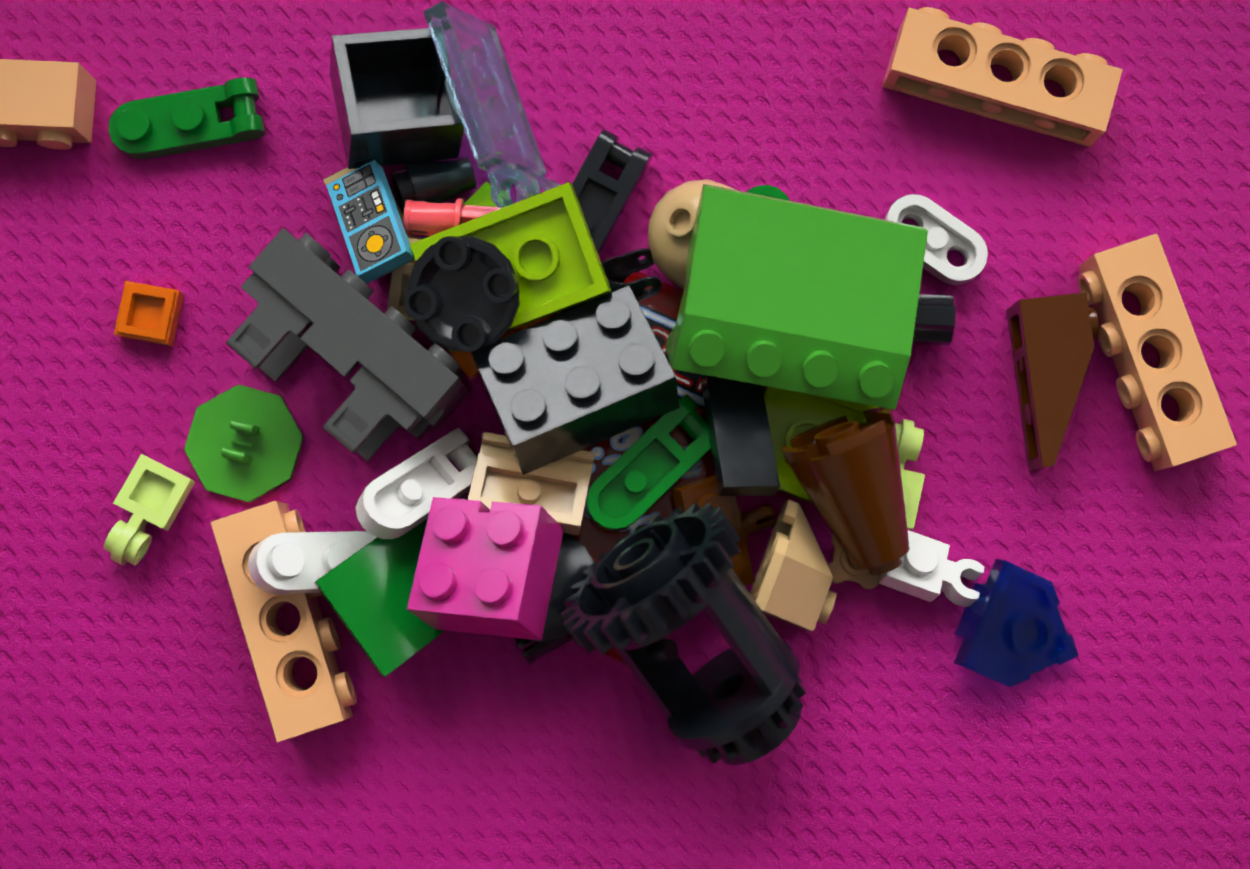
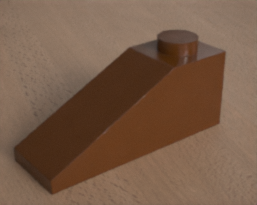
[1006,292,1099,472]

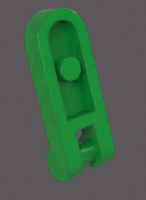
[108,77,265,159]
[586,394,712,532]

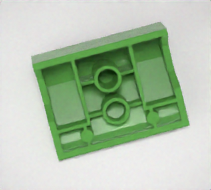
[666,184,928,410]

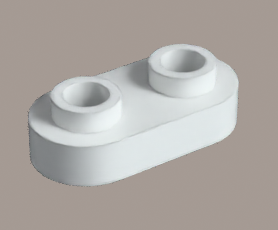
[884,194,988,285]

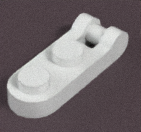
[356,428,478,539]
[248,531,377,594]

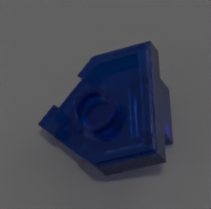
[954,559,1079,687]

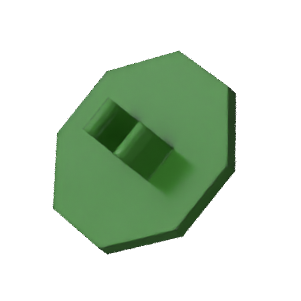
[184,384,304,503]

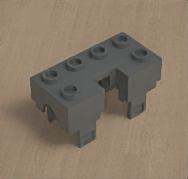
[226,228,470,462]

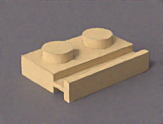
[468,432,595,535]

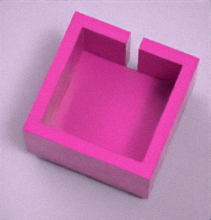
[407,497,564,641]

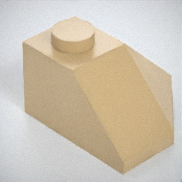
[750,500,837,632]

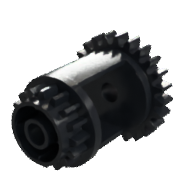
[561,503,806,765]

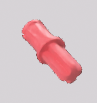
[403,199,504,236]

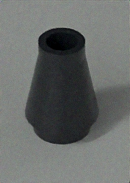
[391,157,476,214]

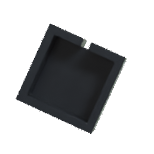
[330,27,465,169]

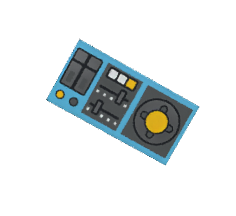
[326,160,415,284]

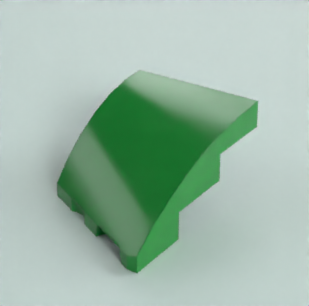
[314,519,444,677]

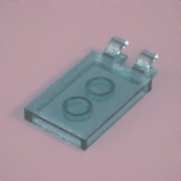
[423,1,560,208]

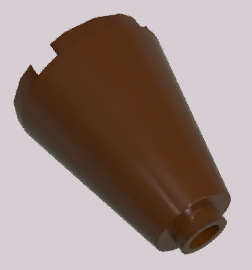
[781,408,910,575]

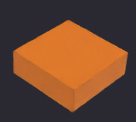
[114,281,184,347]

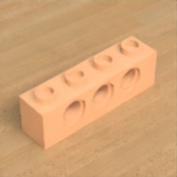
[882,7,1123,147]
[1078,233,1237,471]
[211,501,357,742]

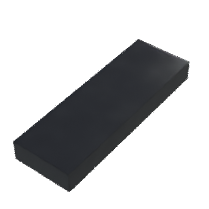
[700,374,780,496]

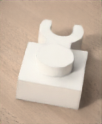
[879,530,985,607]

